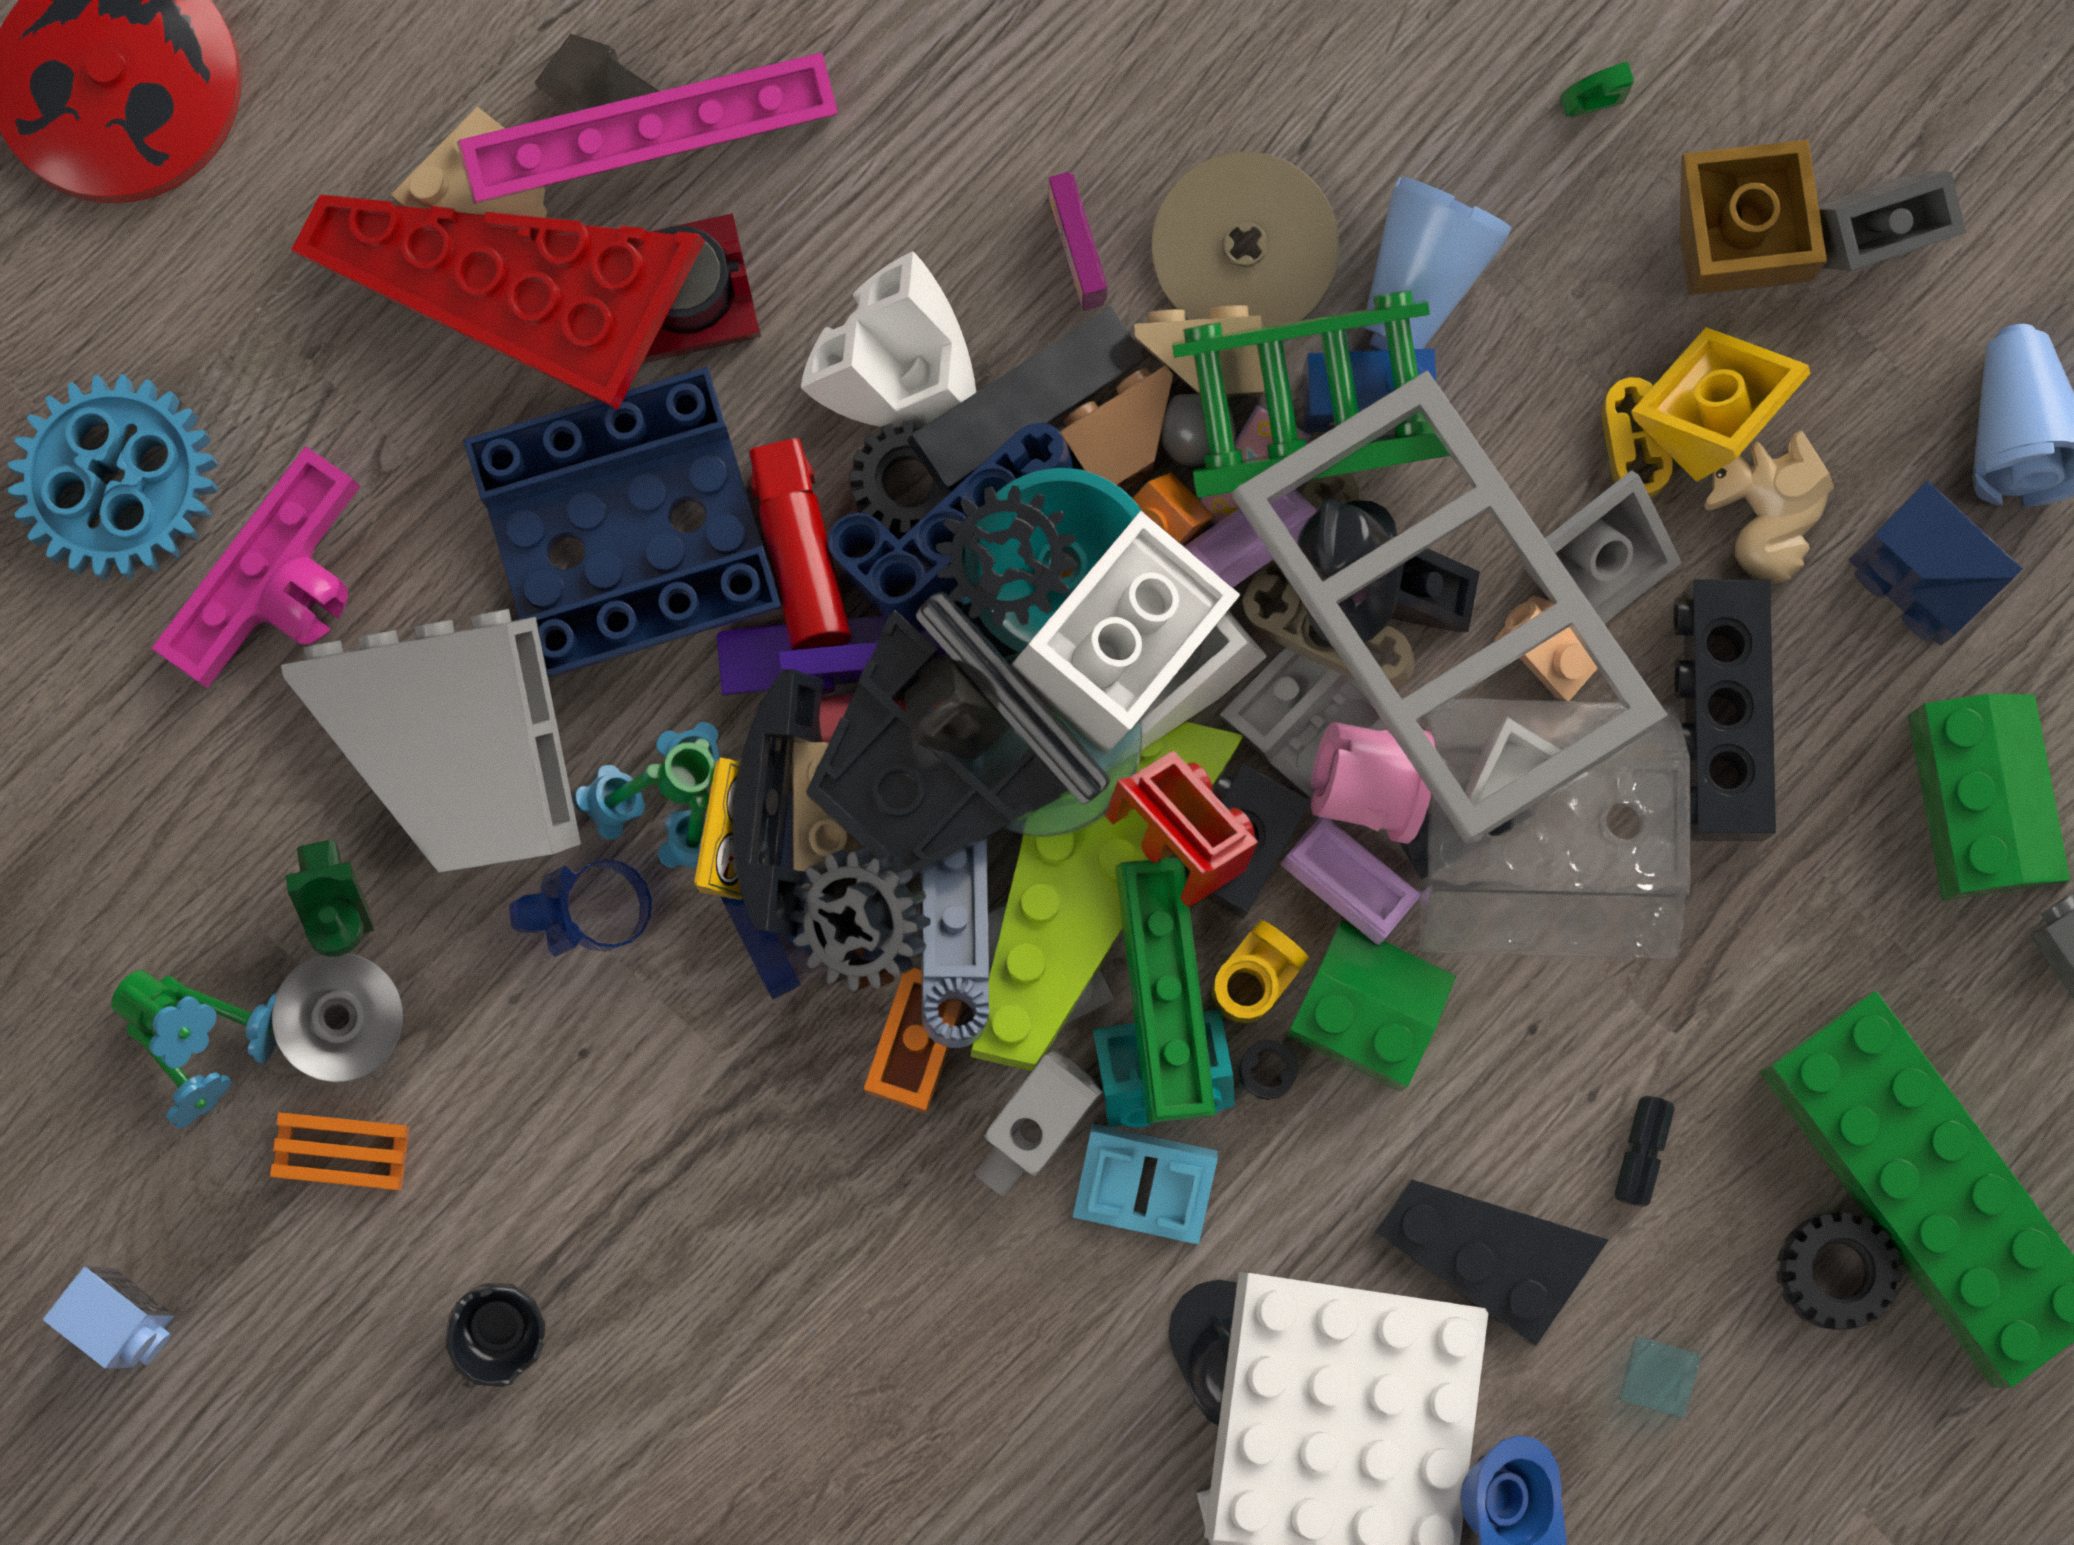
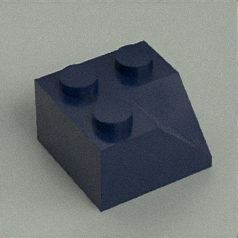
[1848,480,2023,646]

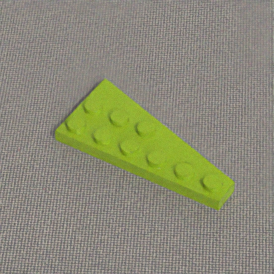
[971,712,1244,1071]

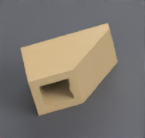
[1134,305,1265,398]

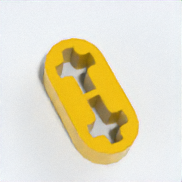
[1601,377,1673,498]

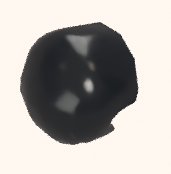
[445,1283,546,1387]

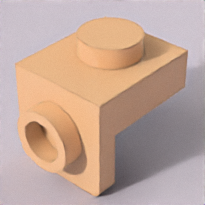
[1494,596,1598,702]

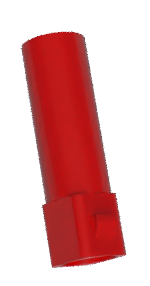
[749,438,852,650]

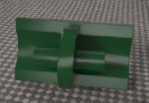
[285,840,374,957]

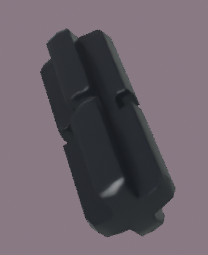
[1615,1095,1675,1207]

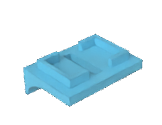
[1073,1124,1218,1245]

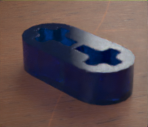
[720,896,801,1000]

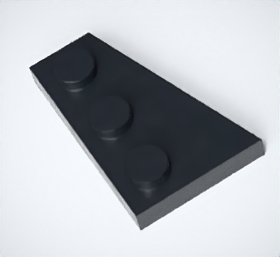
[1374,1179,1609,1346]

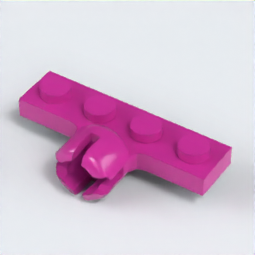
[152,446,361,689]

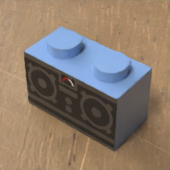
[42,1266,175,1369]

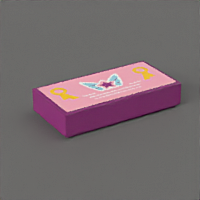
[1048,171,1108,311]

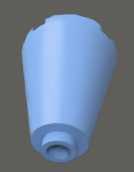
[1362,176,1512,350]
[1972,324,2074,507]

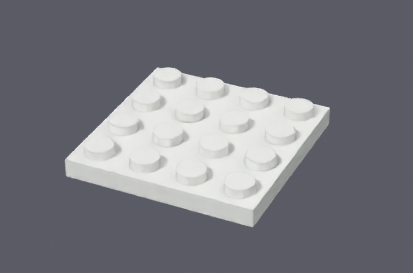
[1204,1272,1488,1545]

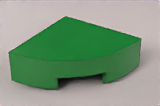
[1560,61,1635,118]

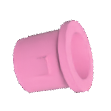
[1310,722,1435,844]

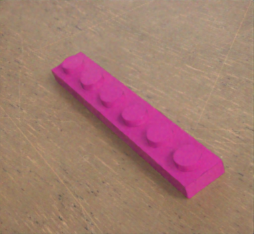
[457,52,838,204]

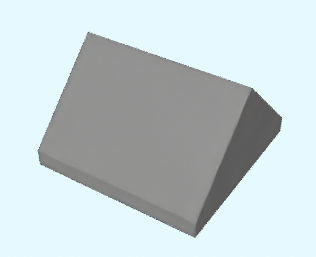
[1522,470,1682,624]

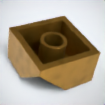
[1680,139,1827,296]

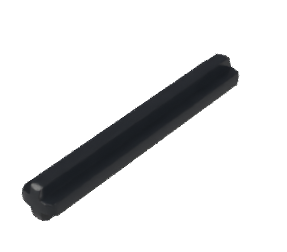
[916,591,1110,805]

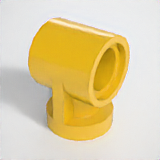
[1211,919,1310,1024]

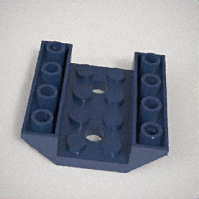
[463,367,781,678]

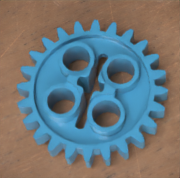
[8,374,218,580]

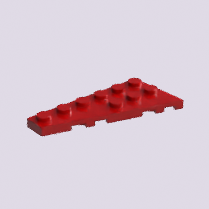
[291,194,705,410]

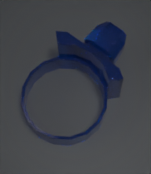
[509,859,652,957]

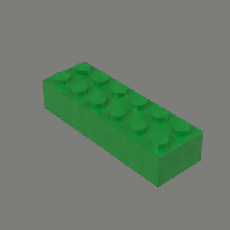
[1758,990,2074,1388]

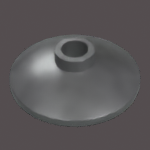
[272,953,403,1082]

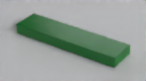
[1115,857,1216,1124]

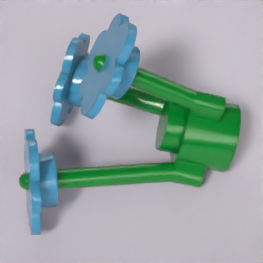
[111,970,278,1129]

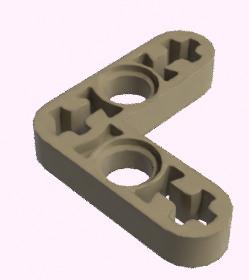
[1243,473,1415,690]

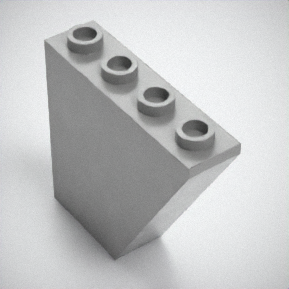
[281,609,581,873]

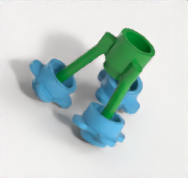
[573,722,719,869]

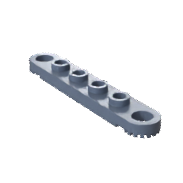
[918,682,990,1048]

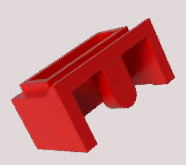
[1105,750,1258,908]

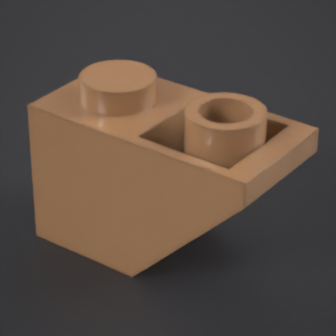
[1060,365,1173,492]

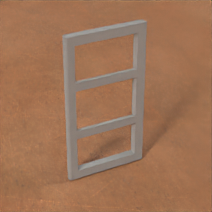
[1231,370,1668,845]

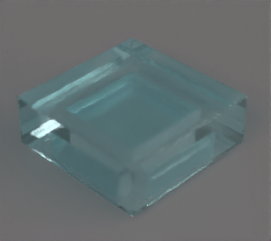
[1619,1336,1701,1418]

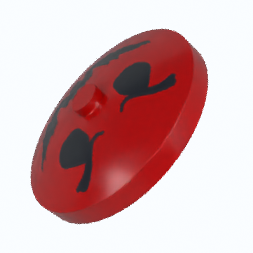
[0,0,242,204]

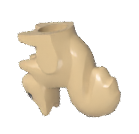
[1704,430,1834,584]

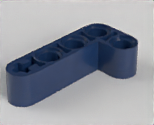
[828,423,1077,629]

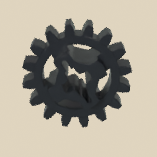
[936,485,1078,627]
[790,846,931,991]

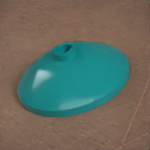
[964,468,1142,653]

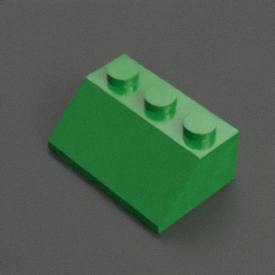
[1908,693,2070,901]

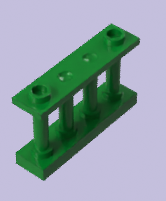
[1172,290,1450,498]

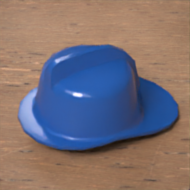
[1460,1435,1567,1545]

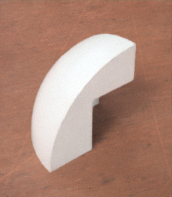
[801,251,976,428]

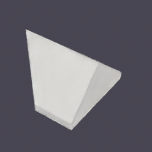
[1465,717,1588,805]

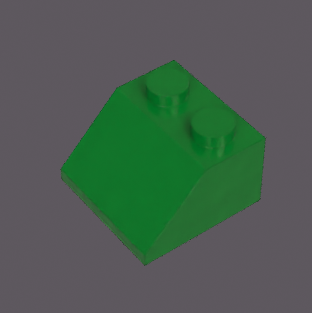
[1285,920,1456,1092]

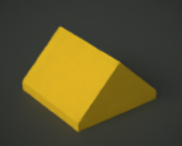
[1631,327,1811,482]

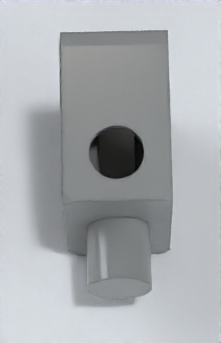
[974,1049,1103,1196]

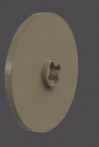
[1151,151,1339,327]

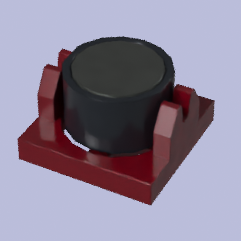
[642,213,761,364]

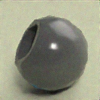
[1159,394,1236,468]

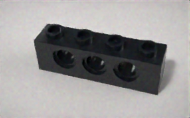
[1673,579,1776,841]

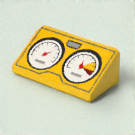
[694,757,743,900]

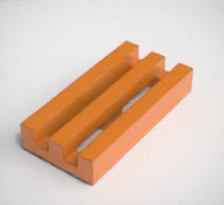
[270,1112,410,1191]

